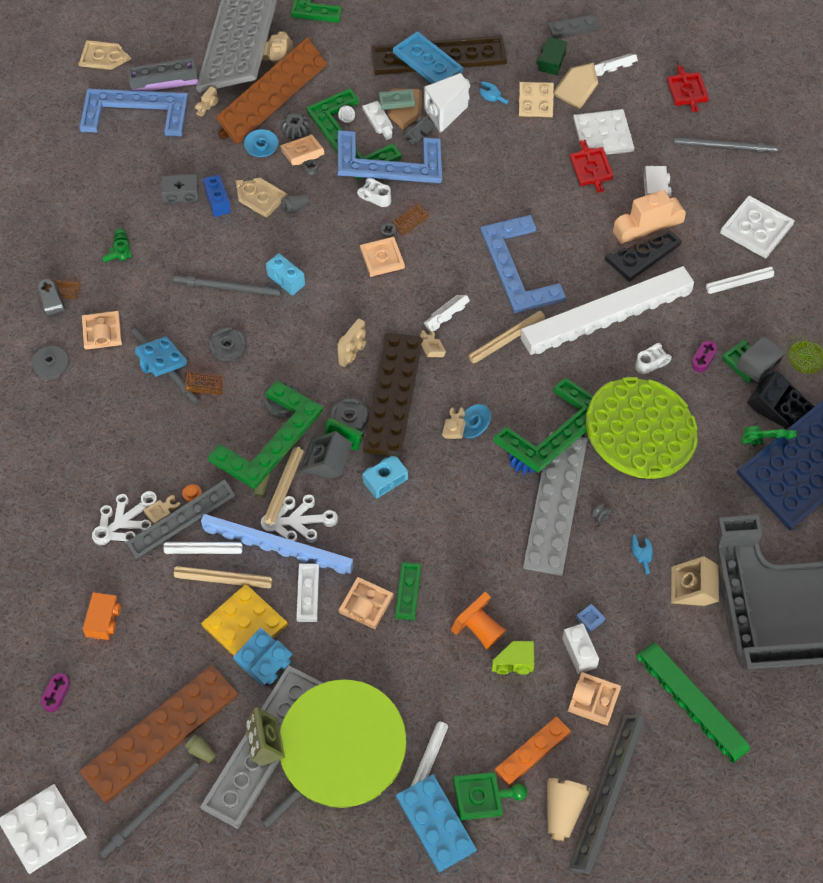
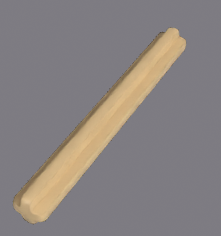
[469,311,545,364]
[264,447,304,526]
[174,566,273,588]

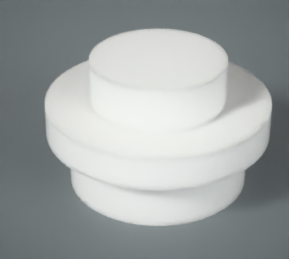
[338,106,355,123]

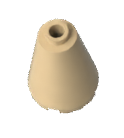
[547,778,590,841]

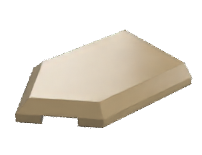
[79,40,131,70]
[553,62,598,109]
[236,178,288,218]

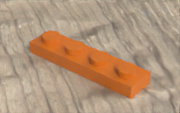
[494,716,571,786]

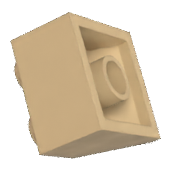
[671,556,719,606]

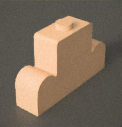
[613,190,686,244]

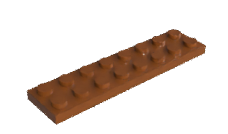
[215,37,327,144]
[79,665,239,804]

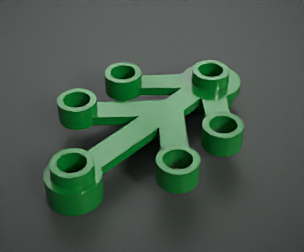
[741,426,797,445]

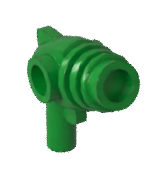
[101,229,132,263]

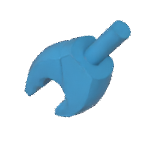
[479,81,509,105]
[631,534,653,574]

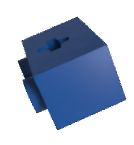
[203,174,231,217]

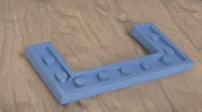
[80,89,188,136]
[337,130,442,183]
[480,215,566,313]

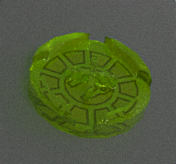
[788,340,823,374]

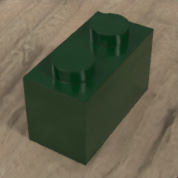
[536,37,567,76]

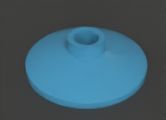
[244,129,278,157]
[463,404,491,438]

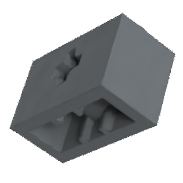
[162,174,199,204]

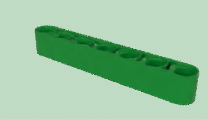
[637,643,750,763]

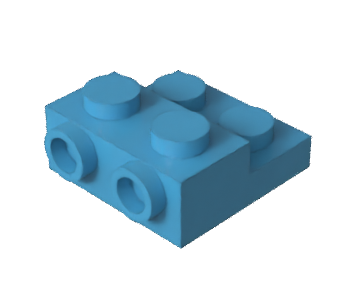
[232,627,292,686]

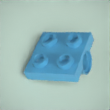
[135,336,187,377]

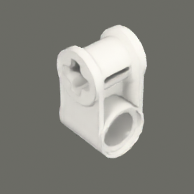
[357,178,391,207]
[635,343,672,374]

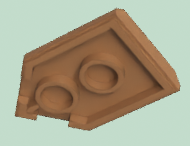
[387,88,423,131]

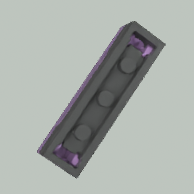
[127,57,198,91]

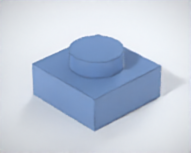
[576,604,605,633]

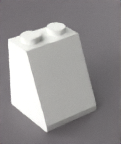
[424,73,470,132]

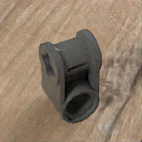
[38,279,66,316]

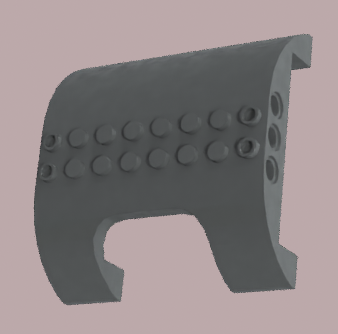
[717,515,823,669]

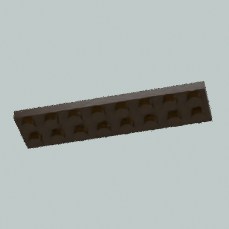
[371,35,507,75]
[363,333,422,457]

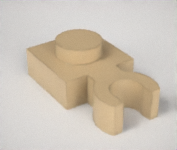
[195,86,218,117]
[420,330,446,357]
[442,407,466,439]
[144,495,181,525]

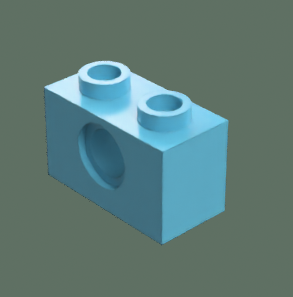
[266,253,305,296]
[363,456,408,499]

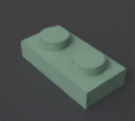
[379,89,415,110]

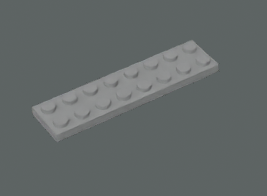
[523,432,588,576]
[200,665,322,829]

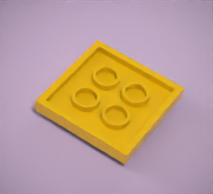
[201,584,288,656]

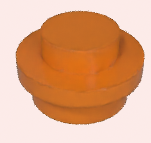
[182,484,202,502]

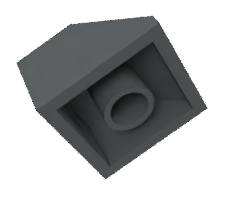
[300,431,352,479]

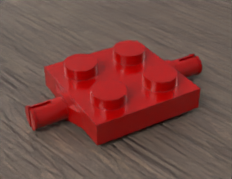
[666,65,709,112]
[569,139,614,193]

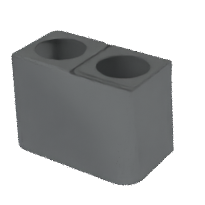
[737,336,785,383]

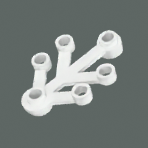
[92,491,157,545]
[261,495,338,543]

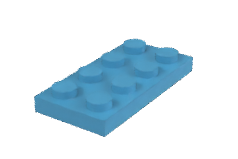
[393,31,463,84]
[395,774,477,873]

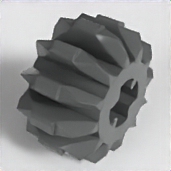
[281,112,310,141]

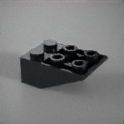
[746,371,815,429]

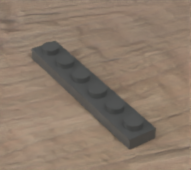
[125,480,236,560]

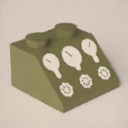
[245,707,285,766]

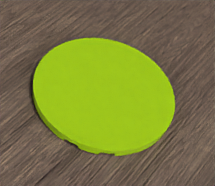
[586,377,698,479]
[280,680,407,808]

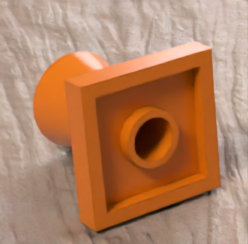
[451,592,507,650]

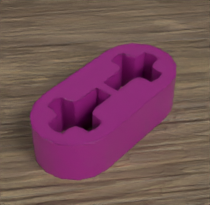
[691,341,717,372]
[41,673,70,712]

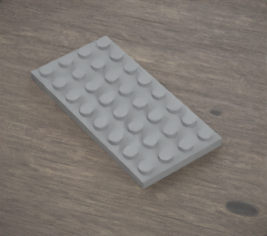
[196,0,277,93]

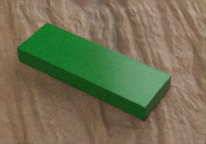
[395,562,421,620]

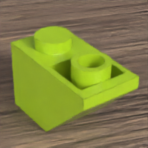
[492,641,534,675]

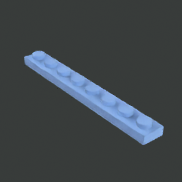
[201,514,354,574]

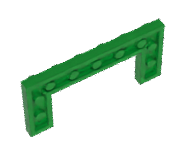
[291,0,342,23]
[306,88,402,180]
[493,377,593,473]
[208,380,323,489]

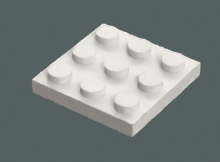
[573,109,634,155]
[720,196,795,259]
[0,784,87,874]

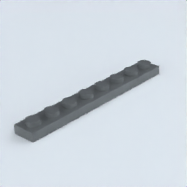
[569,714,645,874]

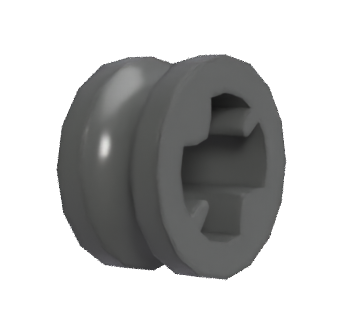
[303,159,318,175]
[380,223,396,239]
[592,503,611,523]

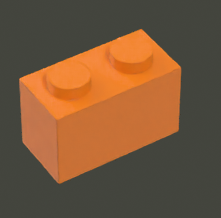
[83,592,121,640]

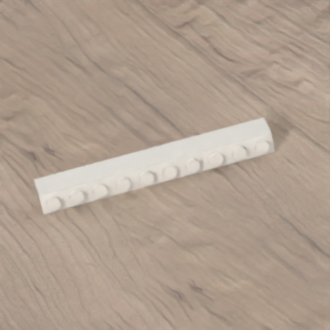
[521,266,694,355]

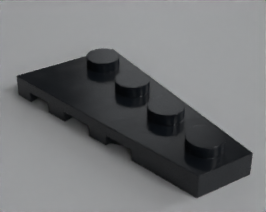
[605,230,682,282]

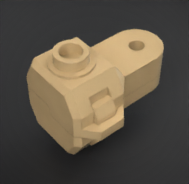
[262,32,293,65]

